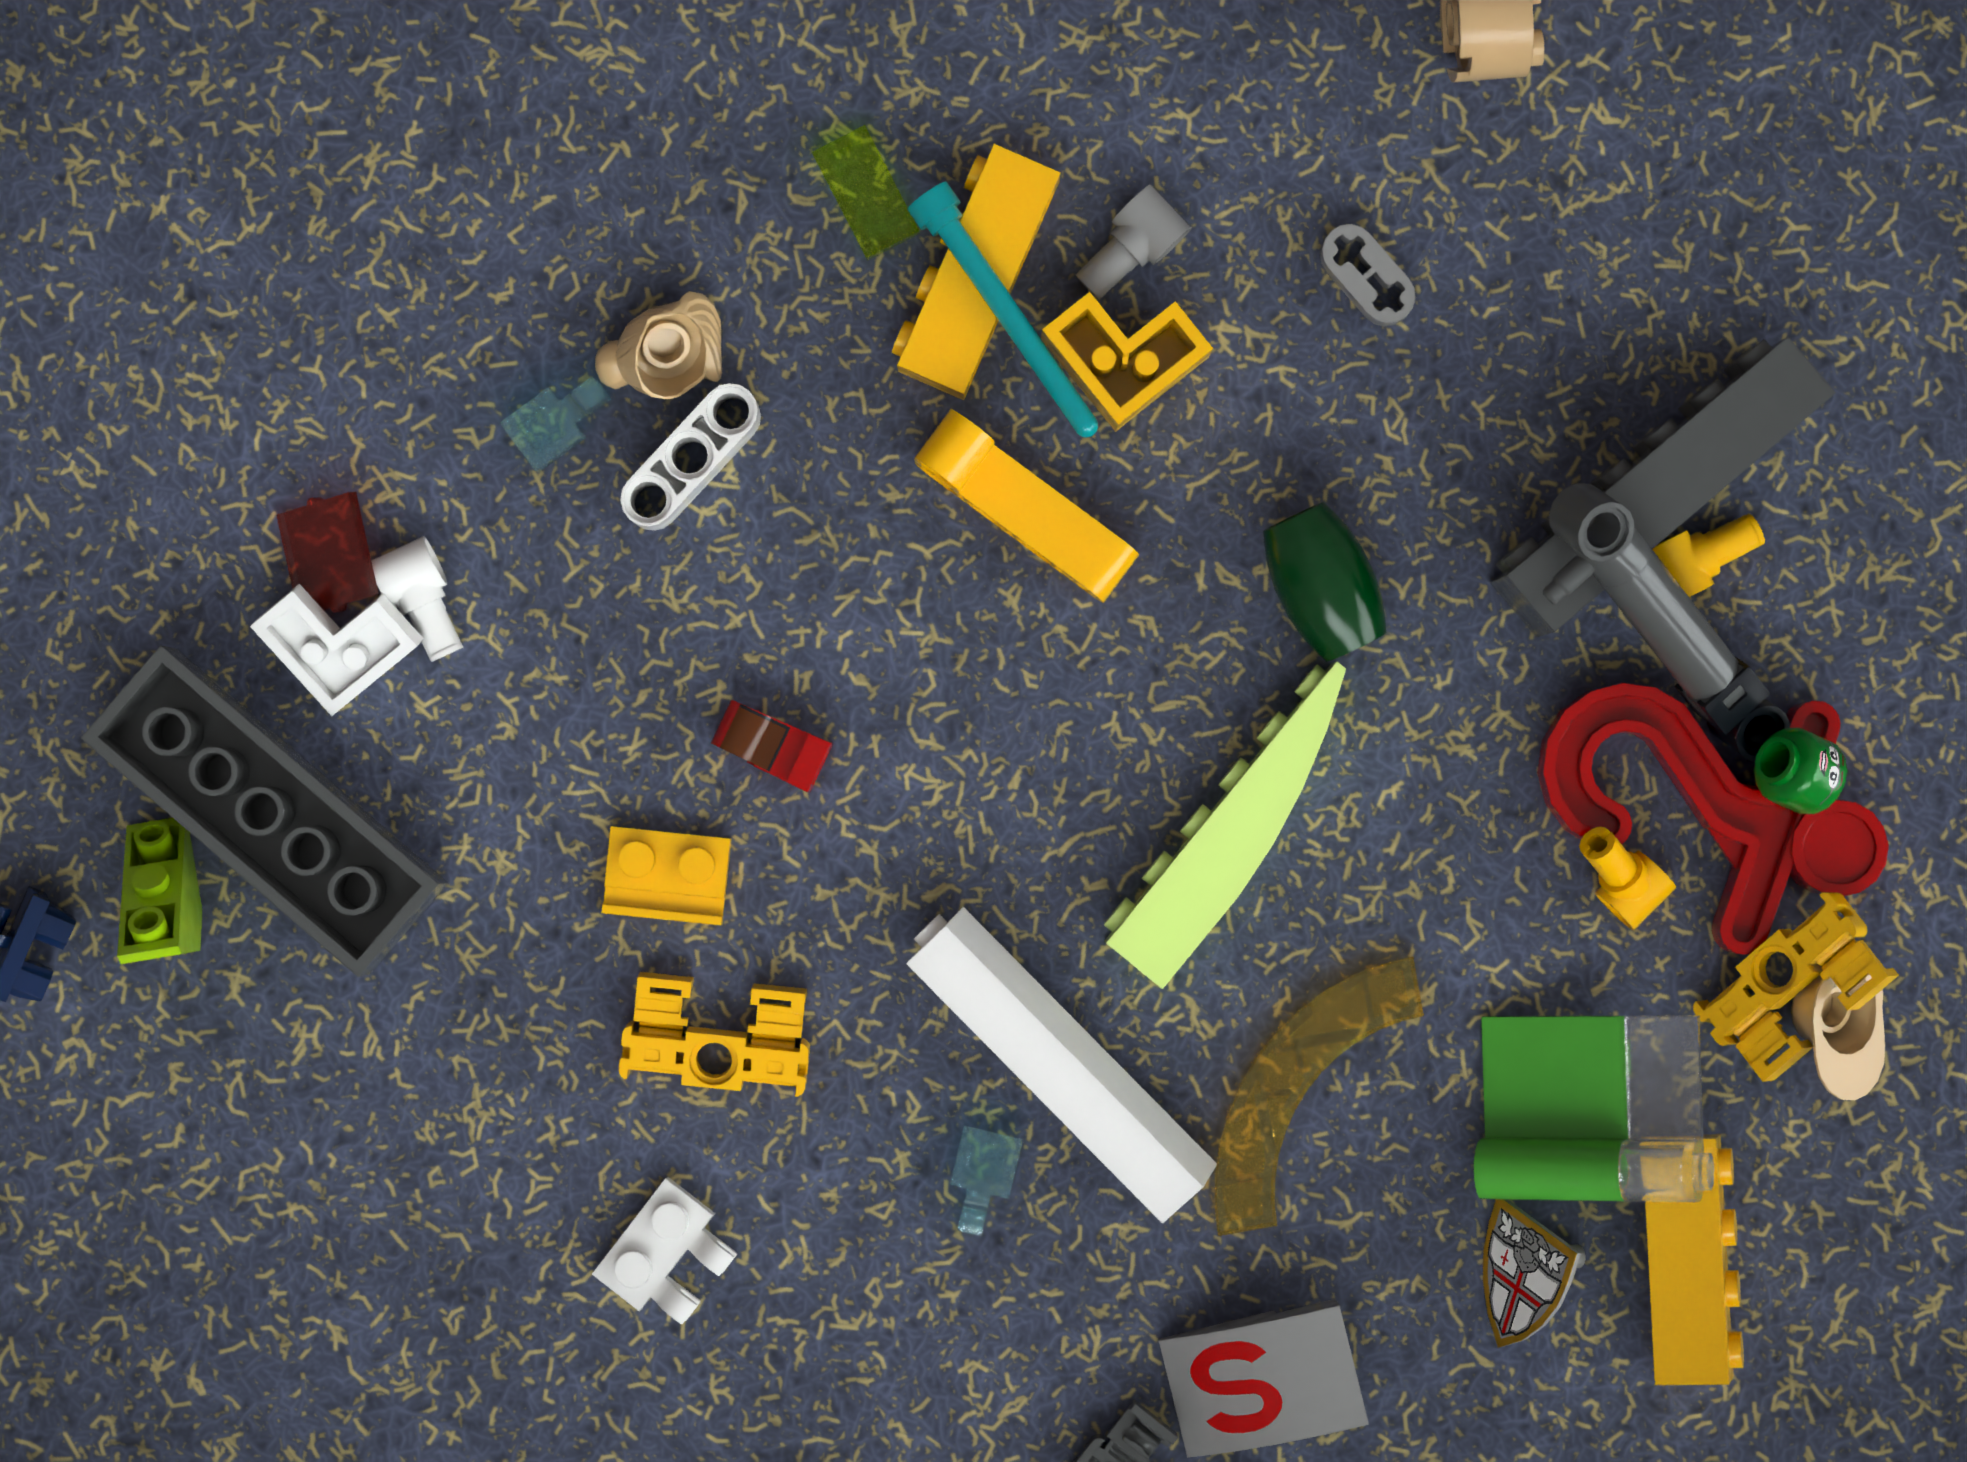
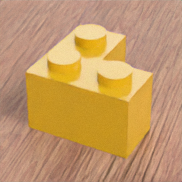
[1041,292,1213,432]

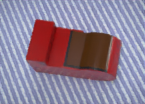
[711,700,833,793]

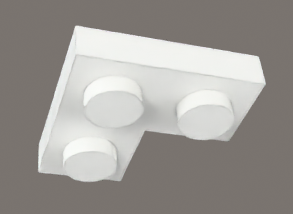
[250,584,424,716]

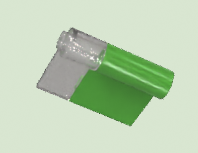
[1474,1015,1714,1203]

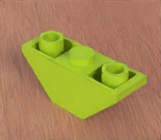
[117,818,202,964]

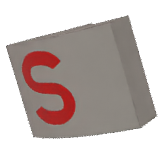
[1158,1299,1369,1458]

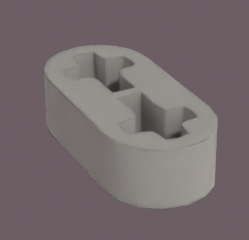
[1320,224,1416,327]

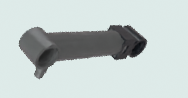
[1543,483,1790,762]

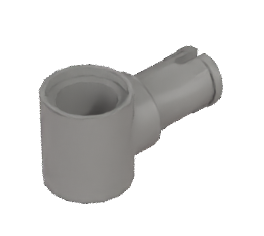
[1075,184,1192,300]

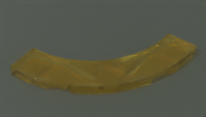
[1213,956,1424,1236]

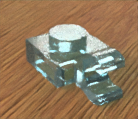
[500,377,612,473]
[950,1125,1023,1236]

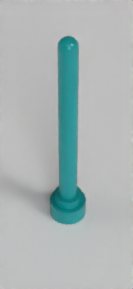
[907,181,1098,438]

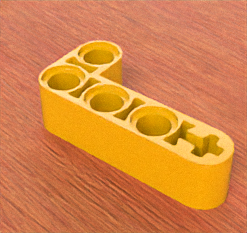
[914,409,1139,603]

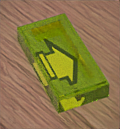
[812,125,920,261]

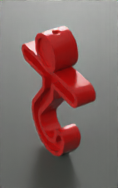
[1537,683,1889,955]

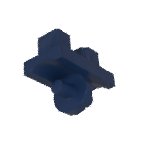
[0,886,76,1002]

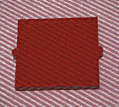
[276,492,379,613]

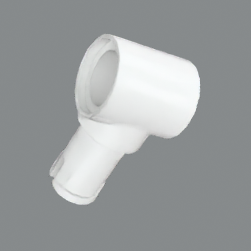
[369,536,463,662]

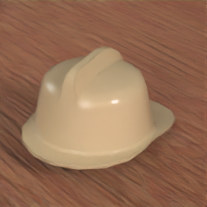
[1791,966,1885,1101]

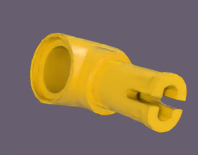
[1652,513,1765,597]
[1579,827,1676,931]

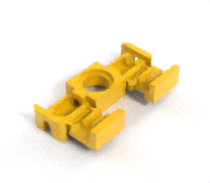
[1693,892,1899,1082]
[619,972,810,1097]

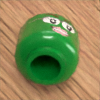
[1754,728,1847,814]

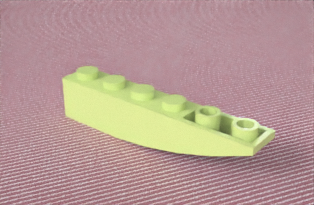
[1103,661,1346,989]

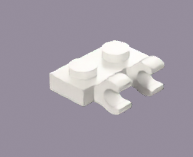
[592,1177,738,1324]

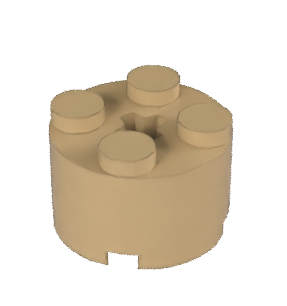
[1440,0,1544,82]

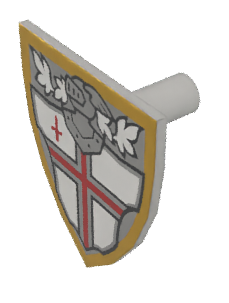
[1483,1200,1586,1348]

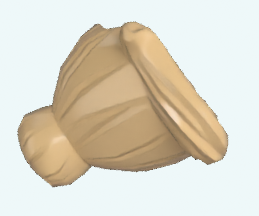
[595,291,722,399]

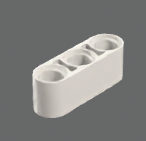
[620,383,761,531]

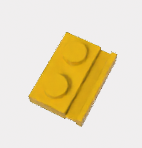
[601,826,732,926]

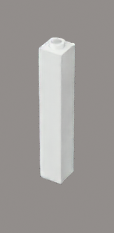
[906,907,1217,1224]

